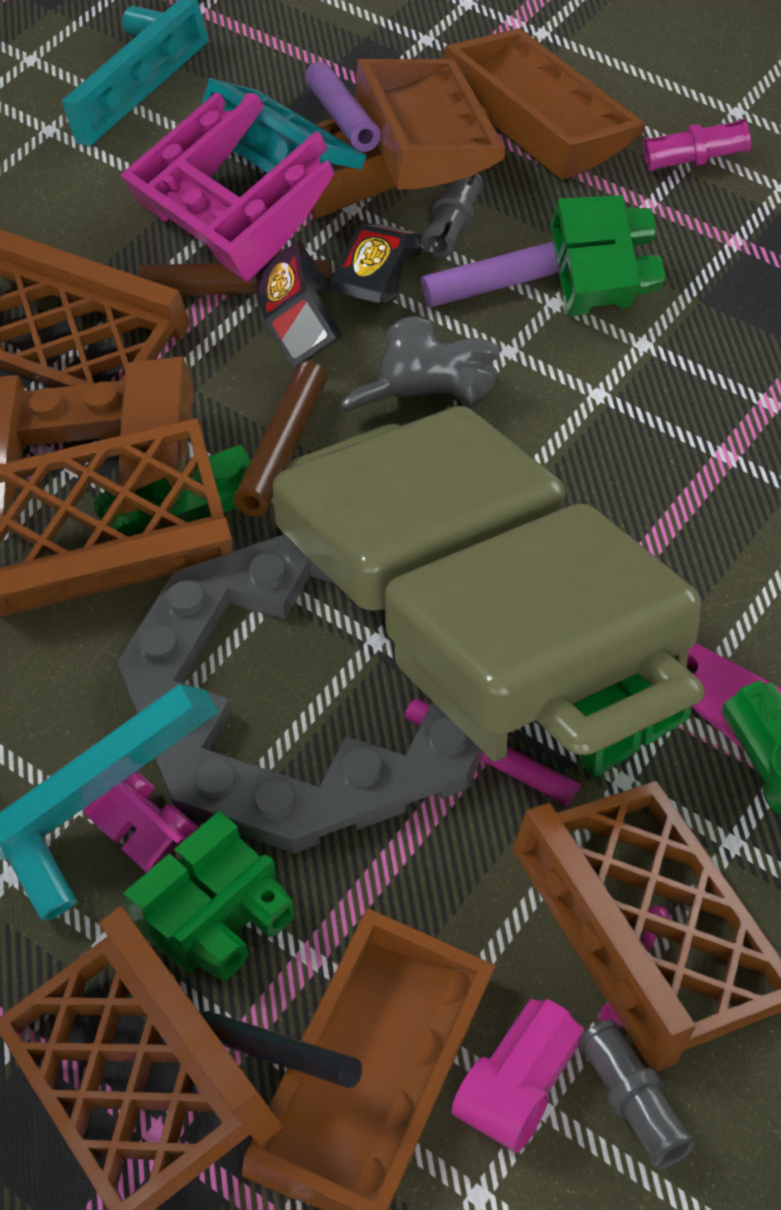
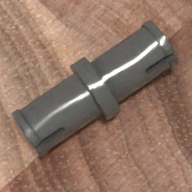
[421,173,484,258]
[578,1020,696,1169]

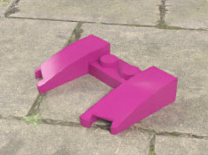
[120,93,334,282]

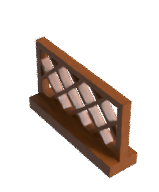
[0,229,190,388]
[0,418,233,617]
[513,781,781,1072]
[0,906,284,1210]

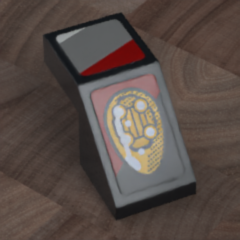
[329,224,423,303]
[256,241,343,368]

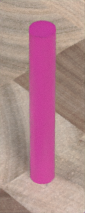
[405,698,580,806]

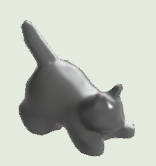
[340,316,500,411]

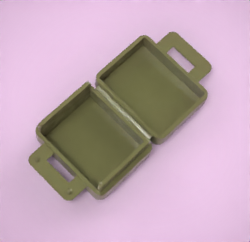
[273,406,705,762]

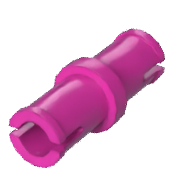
[643,119,751,171]

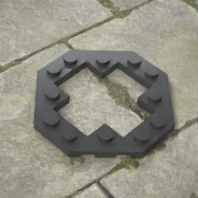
[117,534,483,854]

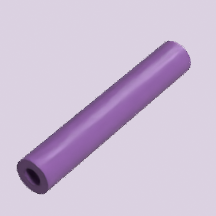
[305,62,381,152]
[421,241,560,308]

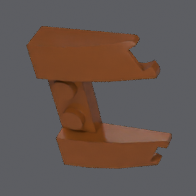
[0,356,194,516]

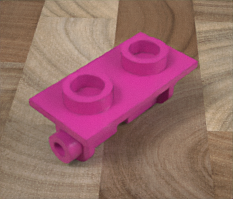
[83,771,198,873]

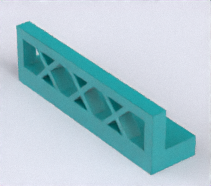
[201,78,367,173]

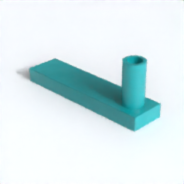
[61,0,209,146]
[0,684,219,922]

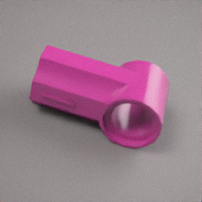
[451,998,584,1153]

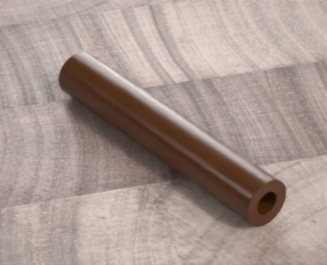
[138,259,333,296]
[234,361,327,517]

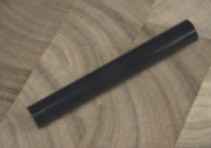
[201,1011,362,1088]

